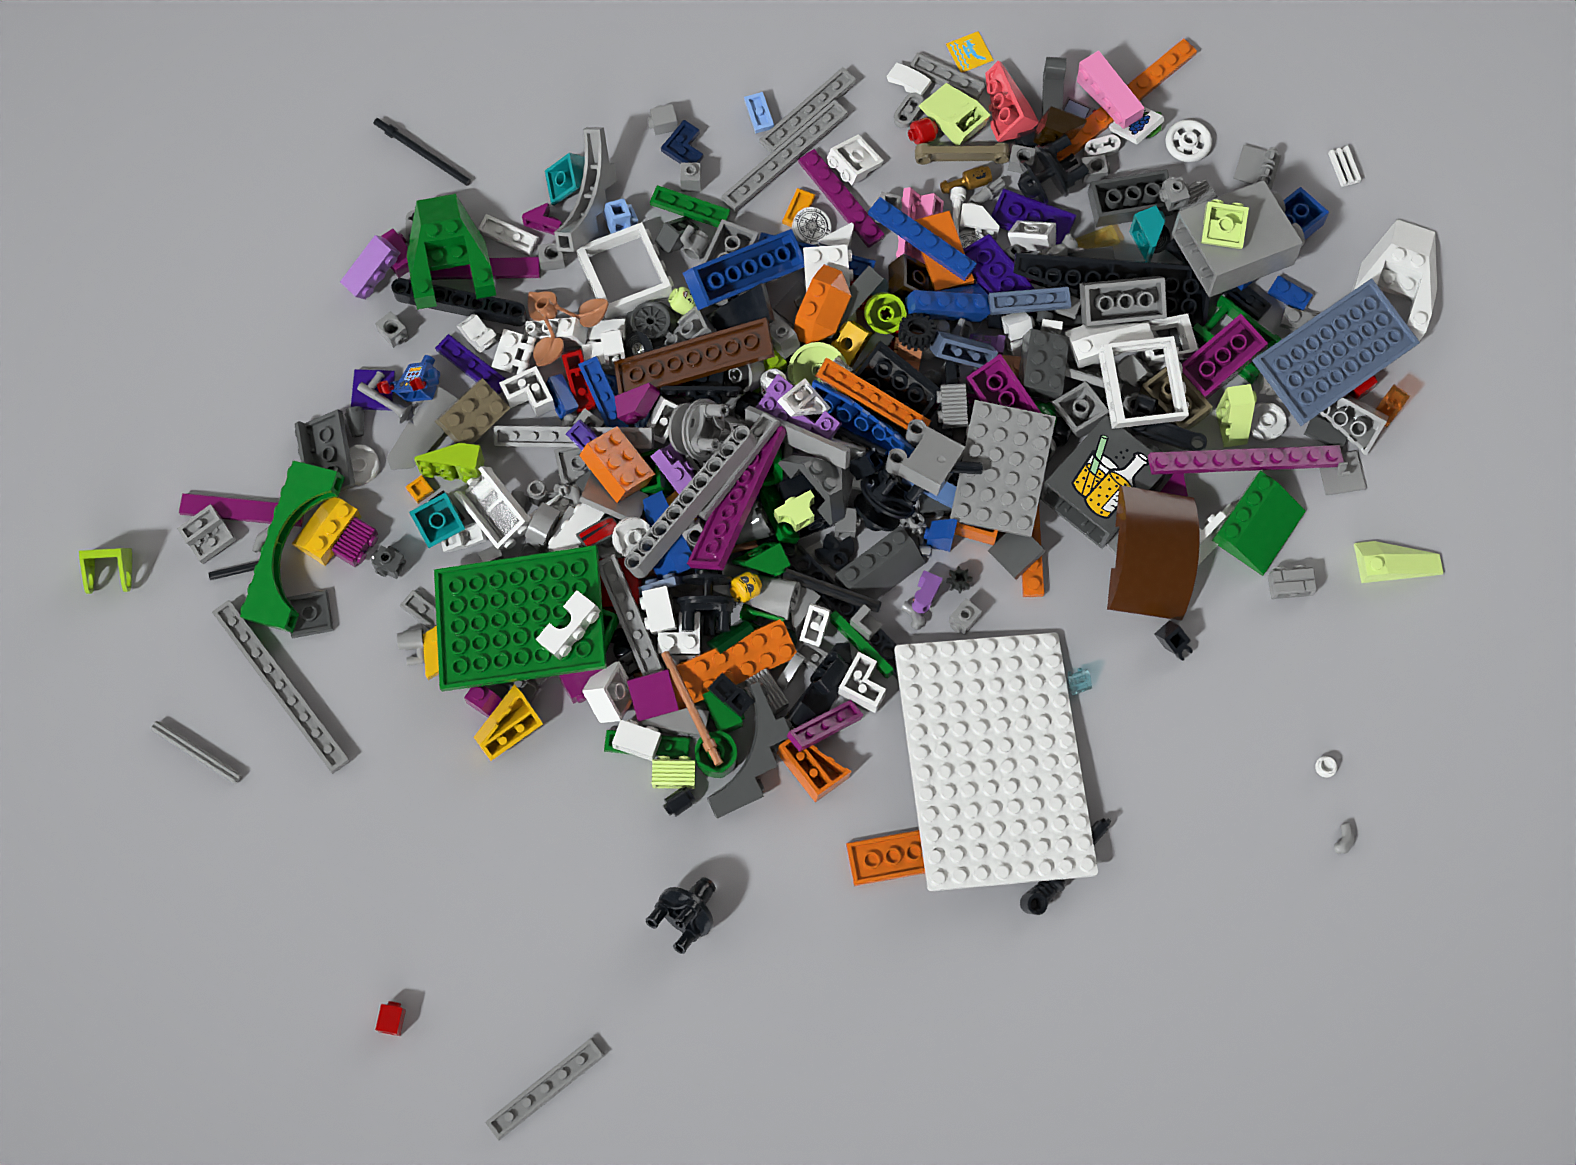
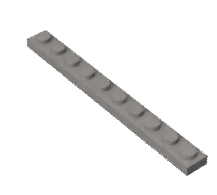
[212,600,350,774]

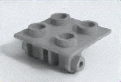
[1234,145,1281,190]

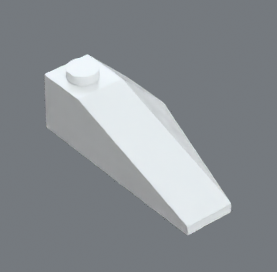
[1065,323,1154,369]

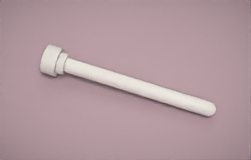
[950,187,966,236]

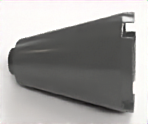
[735,499,774,545]

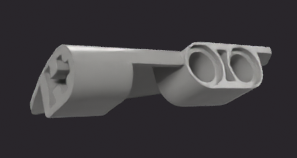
[387,386,458,470]
[713,564,801,620]

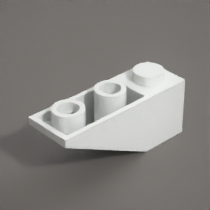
[523,317,589,347]

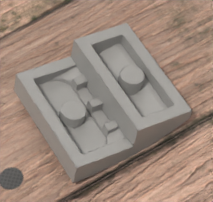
[177,504,236,564]

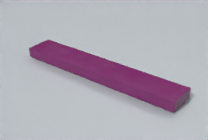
[430,257,540,280]
[179,493,304,527]

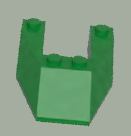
[407,194,496,310]

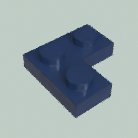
[661,120,704,164]

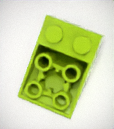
[414,443,485,483]

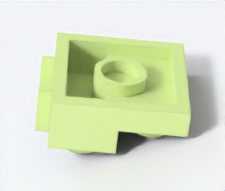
[1201,200,1249,249]

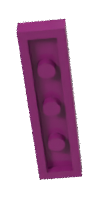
[787,700,863,752]

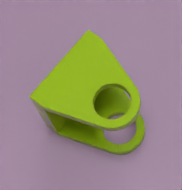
[79,548,132,594]

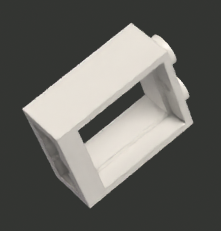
[1141,314,1198,366]

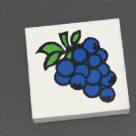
[1109,107,1164,144]

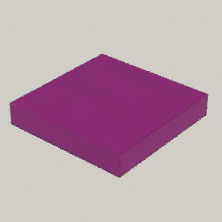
[627,669,679,721]

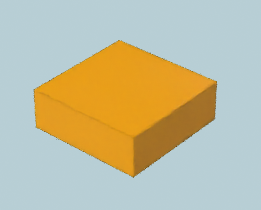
[405,475,434,504]

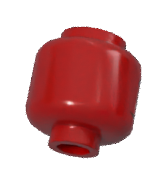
[908,117,938,145]

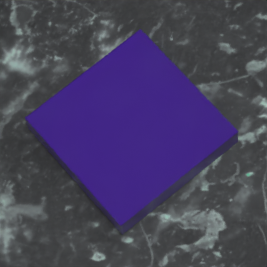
[351,369,396,411]

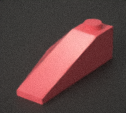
[985,60,1039,143]

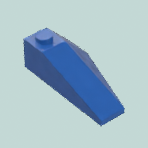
[643,491,692,581]

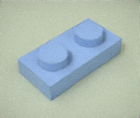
[744,92,774,134]

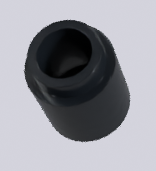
[1015,129,1038,148]
[663,787,696,817]

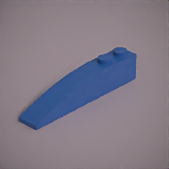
[812,380,915,458]

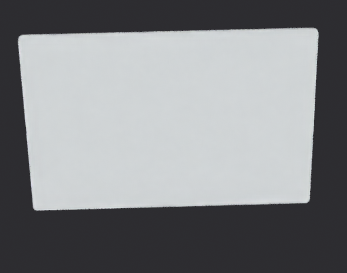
[894,633,1098,891]

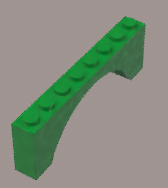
[240,460,345,633]

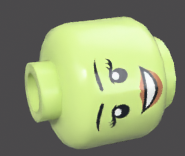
[668,286,696,315]

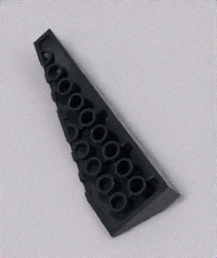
[1013,253,1210,327]

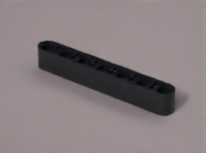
[391,278,527,327]

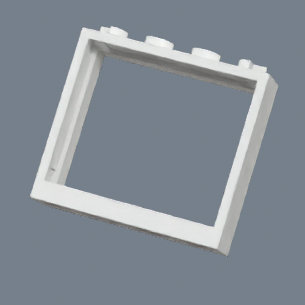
[576,222,674,320]
[1098,336,1189,429]

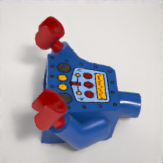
[377,355,441,402]

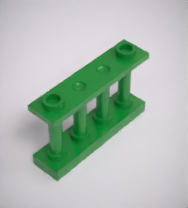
[1192,295,1282,385]

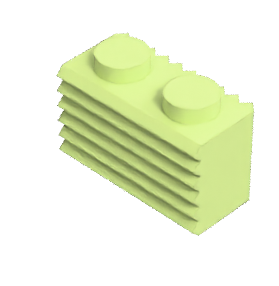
[652,756,696,789]

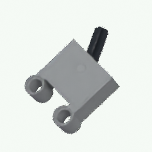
[886,419,983,496]

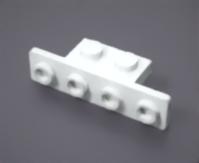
[1198,504,1234,565]

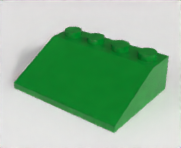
[1212,471,1306,576]

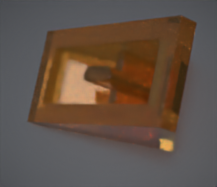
[1376,384,1411,428]

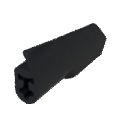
[784,643,853,728]

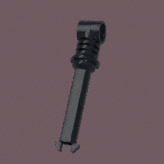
[1020,818,1111,915]

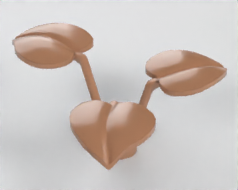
[528,291,609,366]

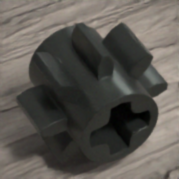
[946,566,973,594]

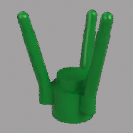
[739,603,785,629]

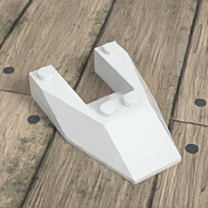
[1351,219,1437,341]

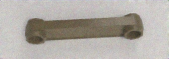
[915,143,1010,165]

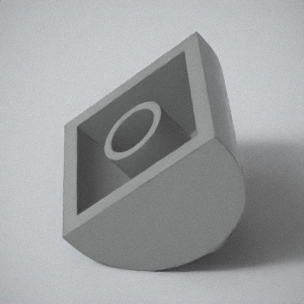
[1052,381,1109,437]

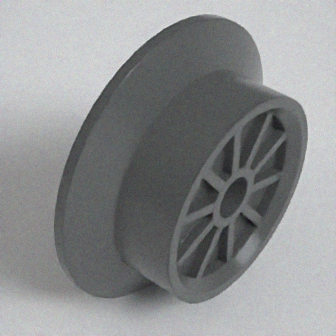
[625,301,679,350]

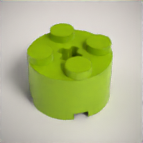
[864,292,906,334]

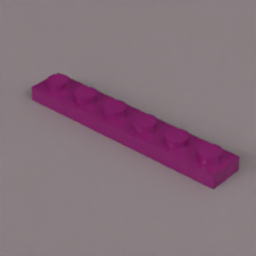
[798,149,884,248]

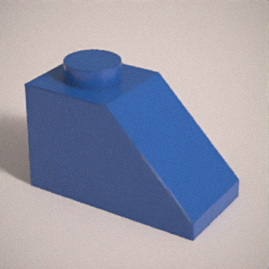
[924,519,957,552]

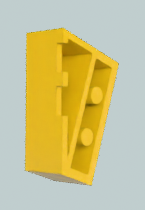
[473,684,543,761]

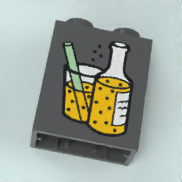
[1040,415,1166,549]

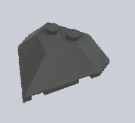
[778,455,854,526]

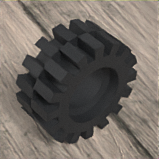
[898,313,936,351]

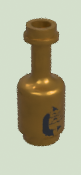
[940,166,992,194]

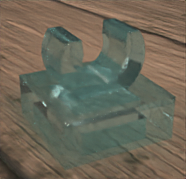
[1067,668,1092,695]

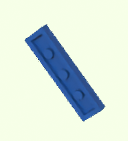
[578,356,630,427]

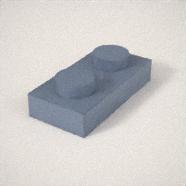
[638,573,685,595]

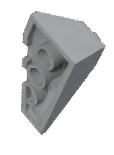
[654,306,717,350]

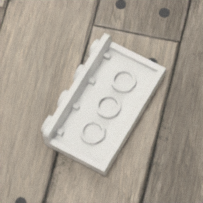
[803,245,856,323]

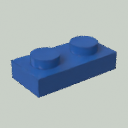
[1267,275,1313,311]

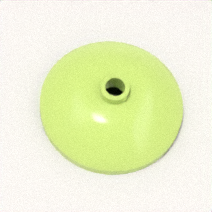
[788,342,847,392]

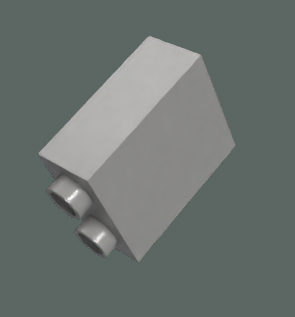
[1172,180,1305,297]

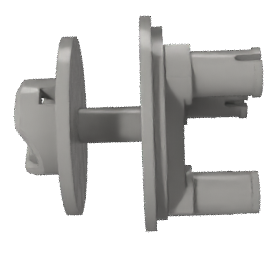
[668,399,733,461]

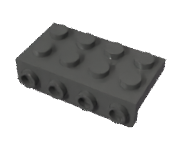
[295,409,356,492]

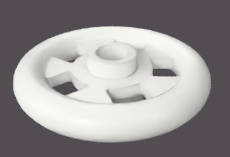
[1165,120,1212,162]

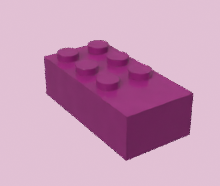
[1182,314,1268,400]

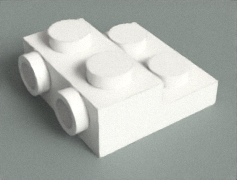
[827,134,884,185]

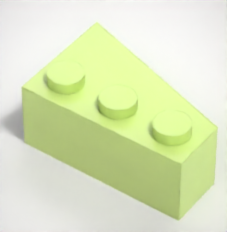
[1215,384,1257,448]

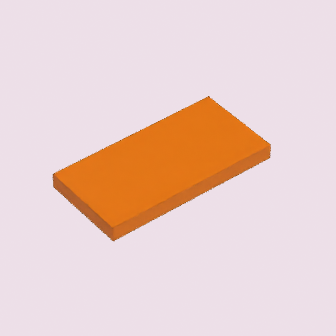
[915,211,974,291]
[846,830,925,886]

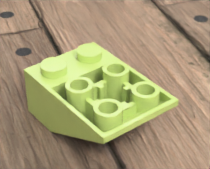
[919,83,991,146]

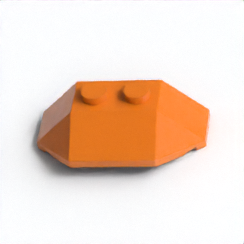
[793,264,852,344]

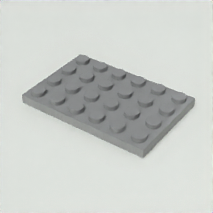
[950,400,1056,537]

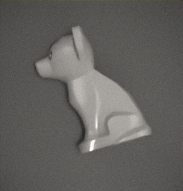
[1041,233,1084,256]

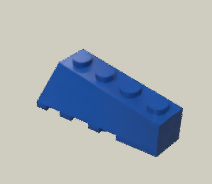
[905,283,990,322]

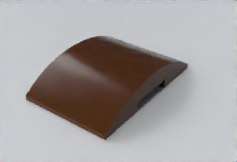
[1107,485,1200,621]

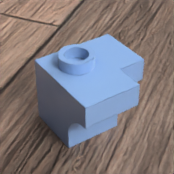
[603,198,638,234]

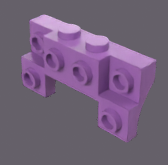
[756,374,842,440]
[650,444,705,521]

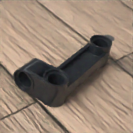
[1131,393,1207,451]

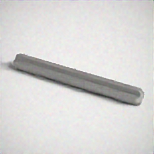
[151,721,241,784]

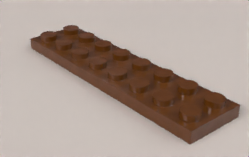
[614,317,775,394]

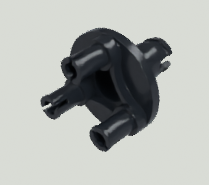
[645,877,716,954]

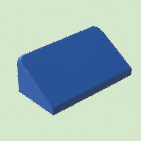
[546,374,578,421]

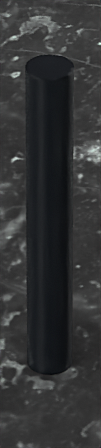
[208,561,259,580]

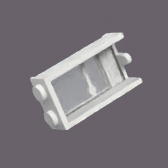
[454,466,531,550]

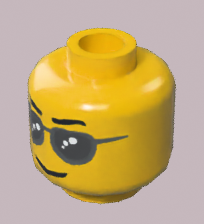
[730,572,762,603]

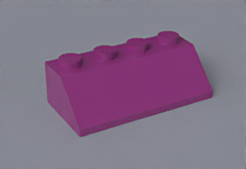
[966,354,1041,413]

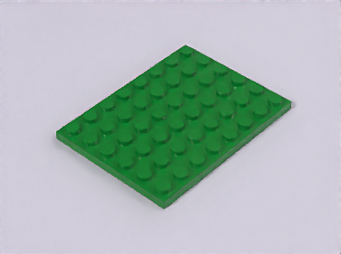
[434,545,607,692]

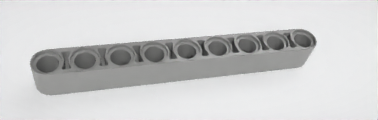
[624,425,757,578]

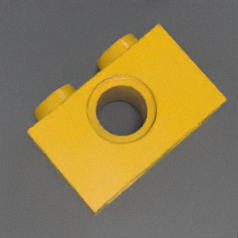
[831,321,873,368]

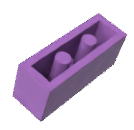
[340,235,400,300]

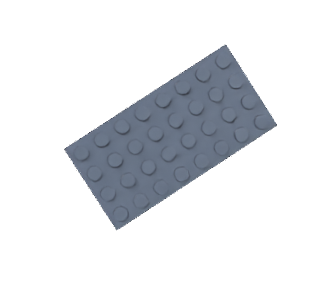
[1252,278,1420,426]

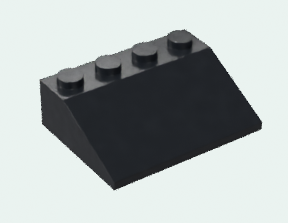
[839,341,940,438]

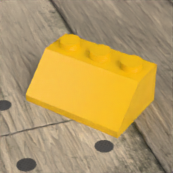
[291,497,362,566]

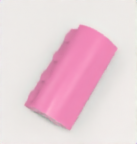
[896,187,944,264]

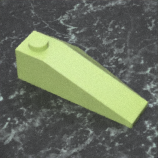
[1354,541,1443,583]

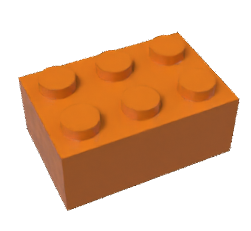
[579,426,655,503]

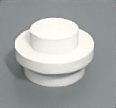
[1315,756,1337,778]

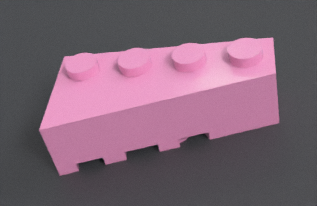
[1077,50,1144,129]

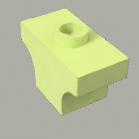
[774,490,815,532]

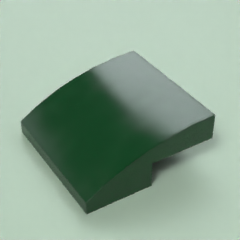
[706,619,755,654]

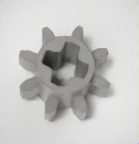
[900,512,927,537]

